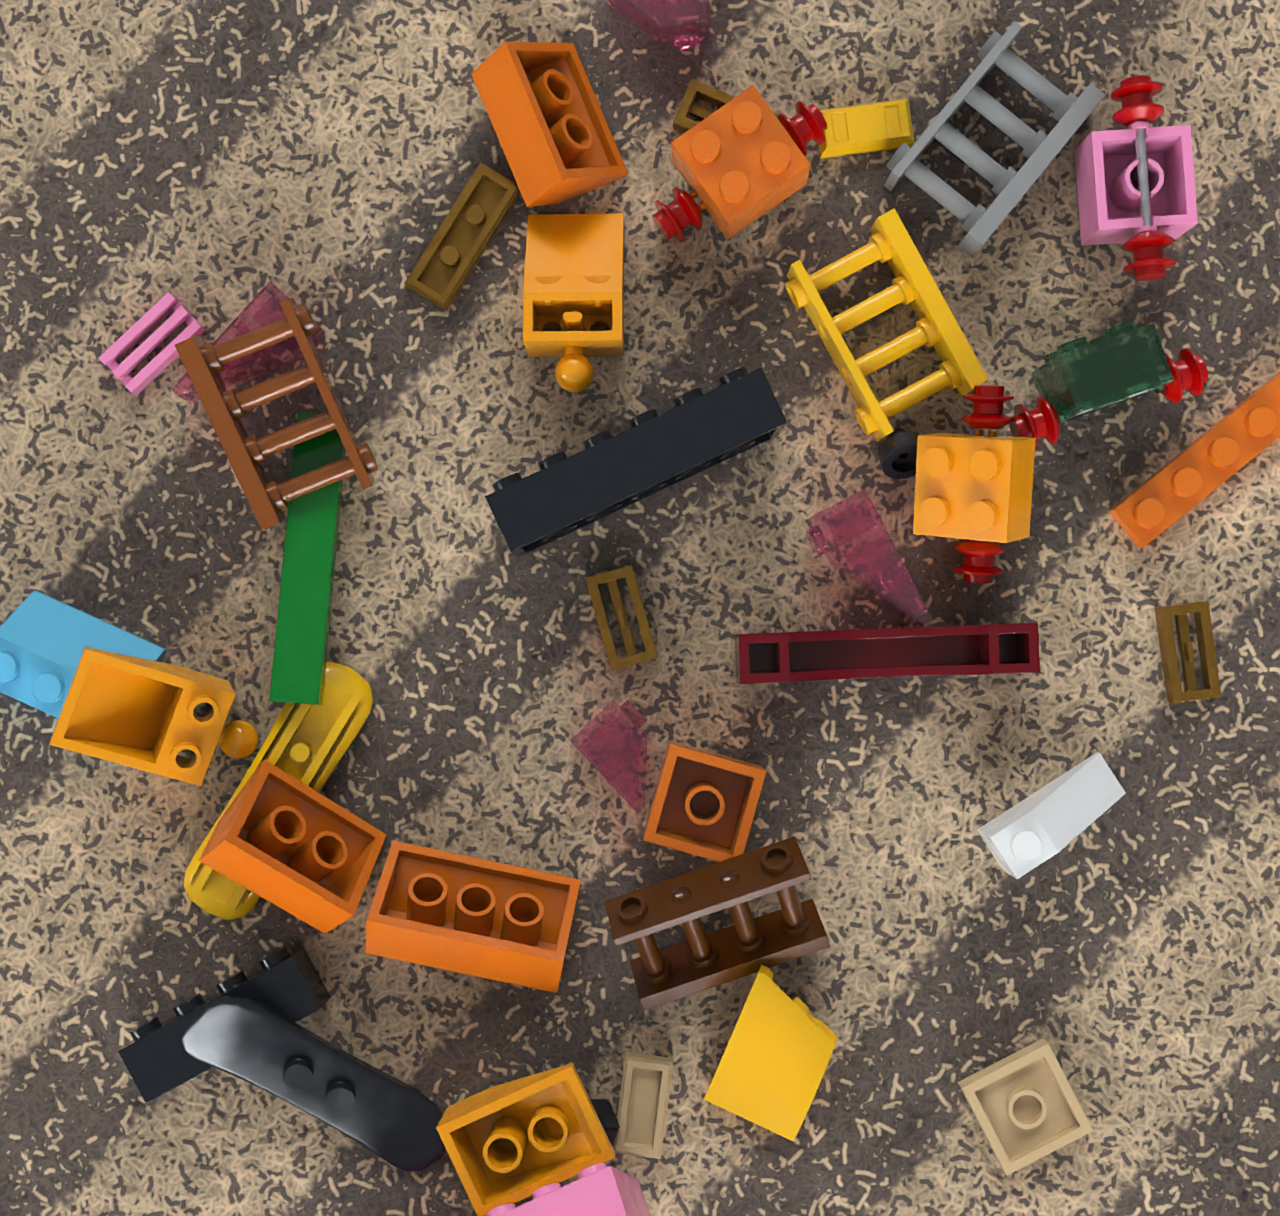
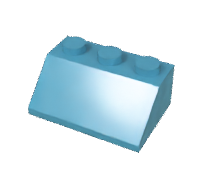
[0,591,167,718]

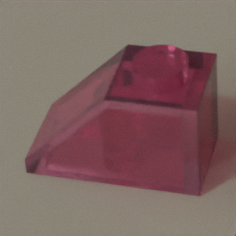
[607,0,710,49]
[570,699,647,813]

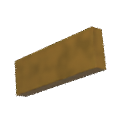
[404,162,521,312]

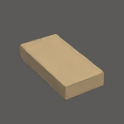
[613,1052,673,1159]

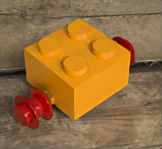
[913,385,1036,584]

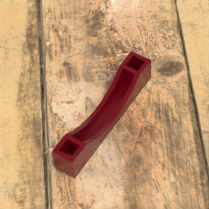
[735,623,1040,684]

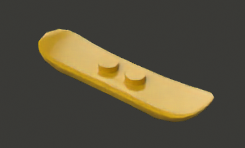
[183,661,373,920]

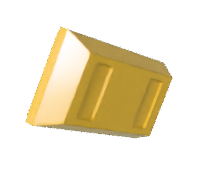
[818,98,915,159]

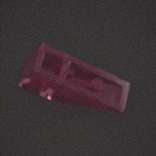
[170,281,323,403]
[805,489,933,625]

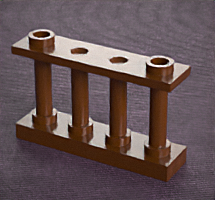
[604,836,830,1011]

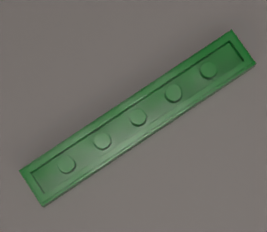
[269,412,349,705]

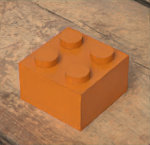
[643,740,767,862]

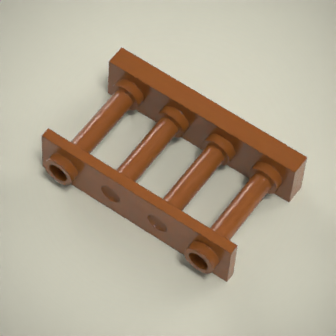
[175,298,379,531]

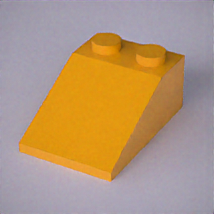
[436,1063,616,1216]

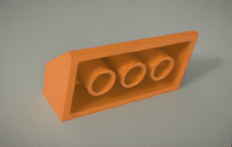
[365,841,581,993]

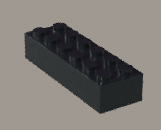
[485,367,787,557]

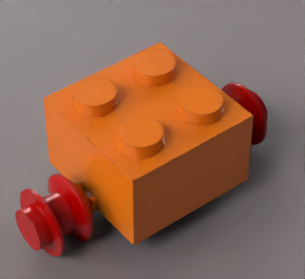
[652,85,827,243]

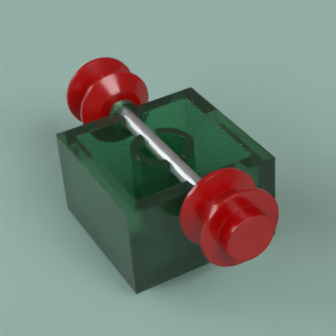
[1009,321,1208,449]

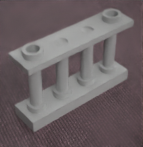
[884,21,1105,257]

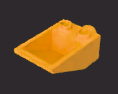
[523,213,624,393]
[49,647,259,786]

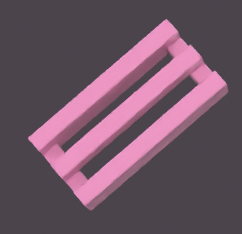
[98,292,206,395]

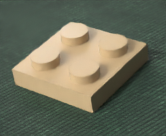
[958,1038,1093,1176]

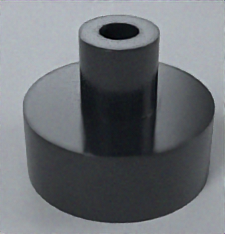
[878,428,920,479]

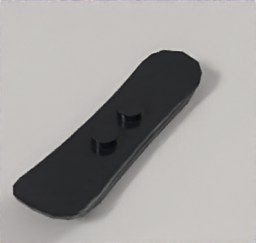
[181,995,445,1171]

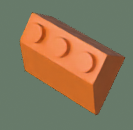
[471,42,628,207]
[199,760,387,934]

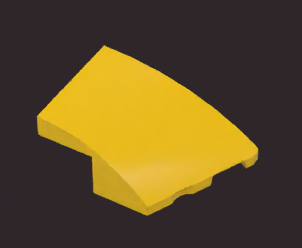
[704,964,838,1142]

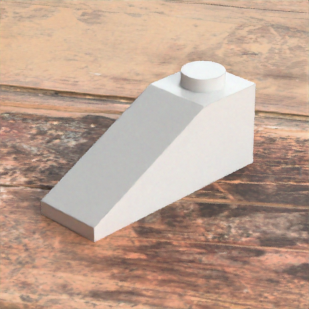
[977,752,1126,879]

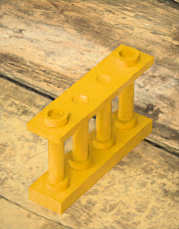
[785,208,989,442]

